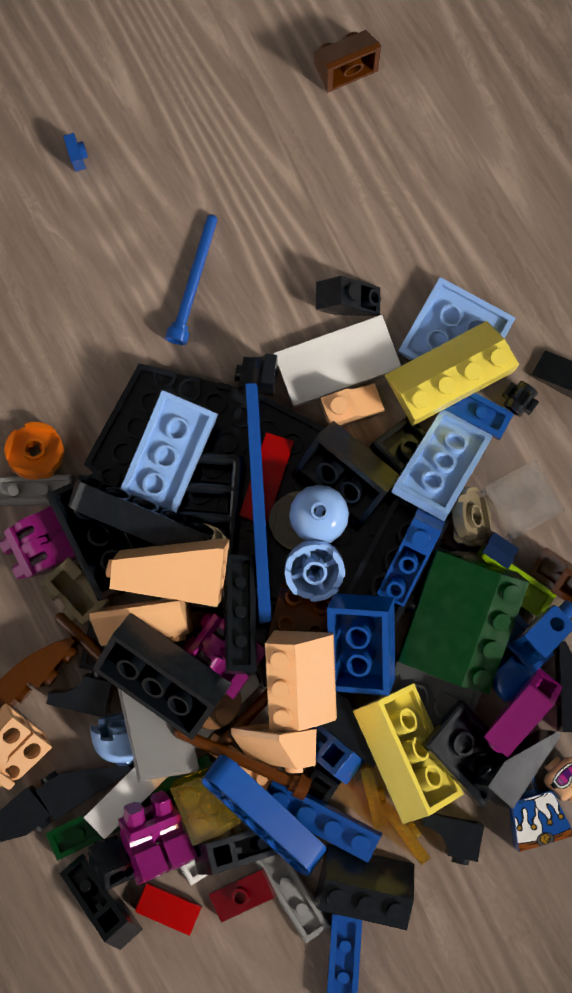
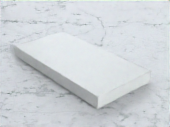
[274,315,401,408]

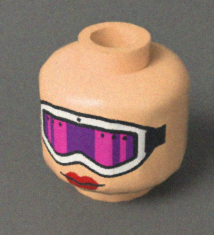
[544,756,572,802]

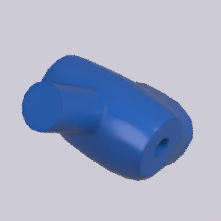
[492,654,533,702]

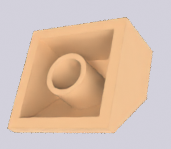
[231,723,317,773]

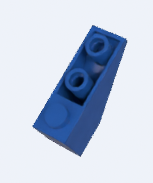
[377,507,446,607]

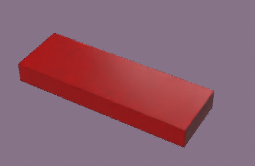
[239,432,294,525]

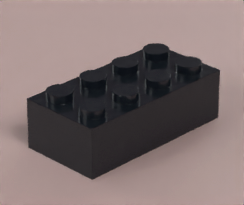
[92,613,232,740]

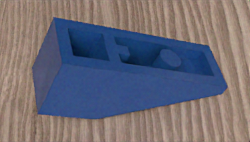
[312,725,365,785]

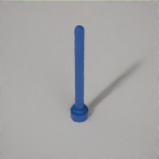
[164,214,217,346]

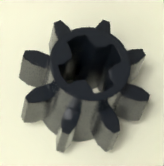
[502,381,539,417]

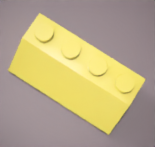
[385,321,519,426]
[353,683,464,824]

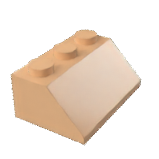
[89,599,194,646]
[265,630,337,731]

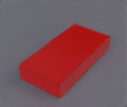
[135,882,202,936]

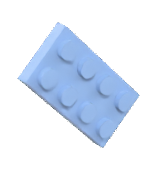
[120,390,218,512]
[391,410,493,521]

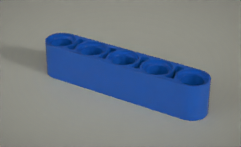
[201,755,327,876]

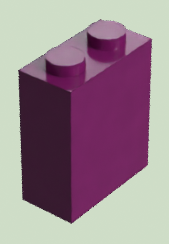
[484,668,563,757]

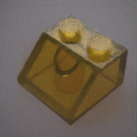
[170,766,243,846]

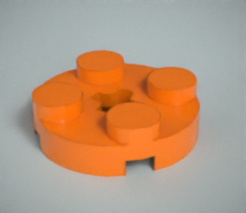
[4,422,64,480]

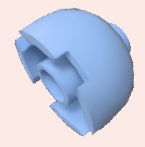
[289,485,349,543]
[284,540,345,602]
[90,712,134,766]

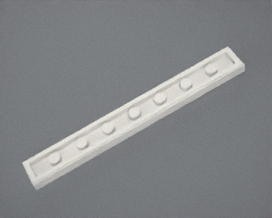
[84,674,260,839]

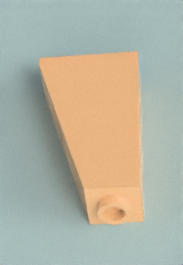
[106,538,229,607]

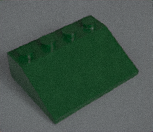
[397,549,529,694]

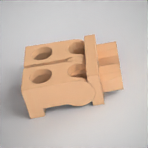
[0,703,52,790]

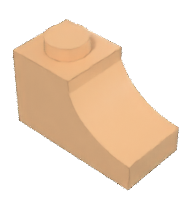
[320,383,385,427]

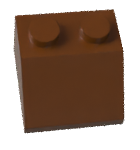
[314,30,381,93]

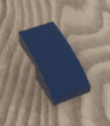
[482,532,519,569]

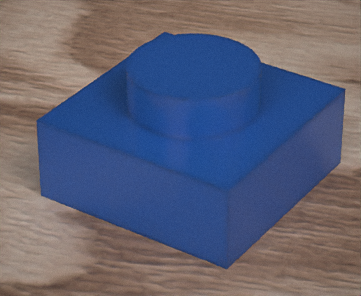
[63,133,88,172]

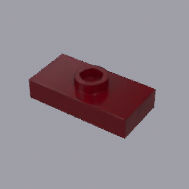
[209,867,276,923]

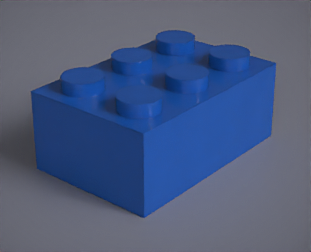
[327,593,395,696]

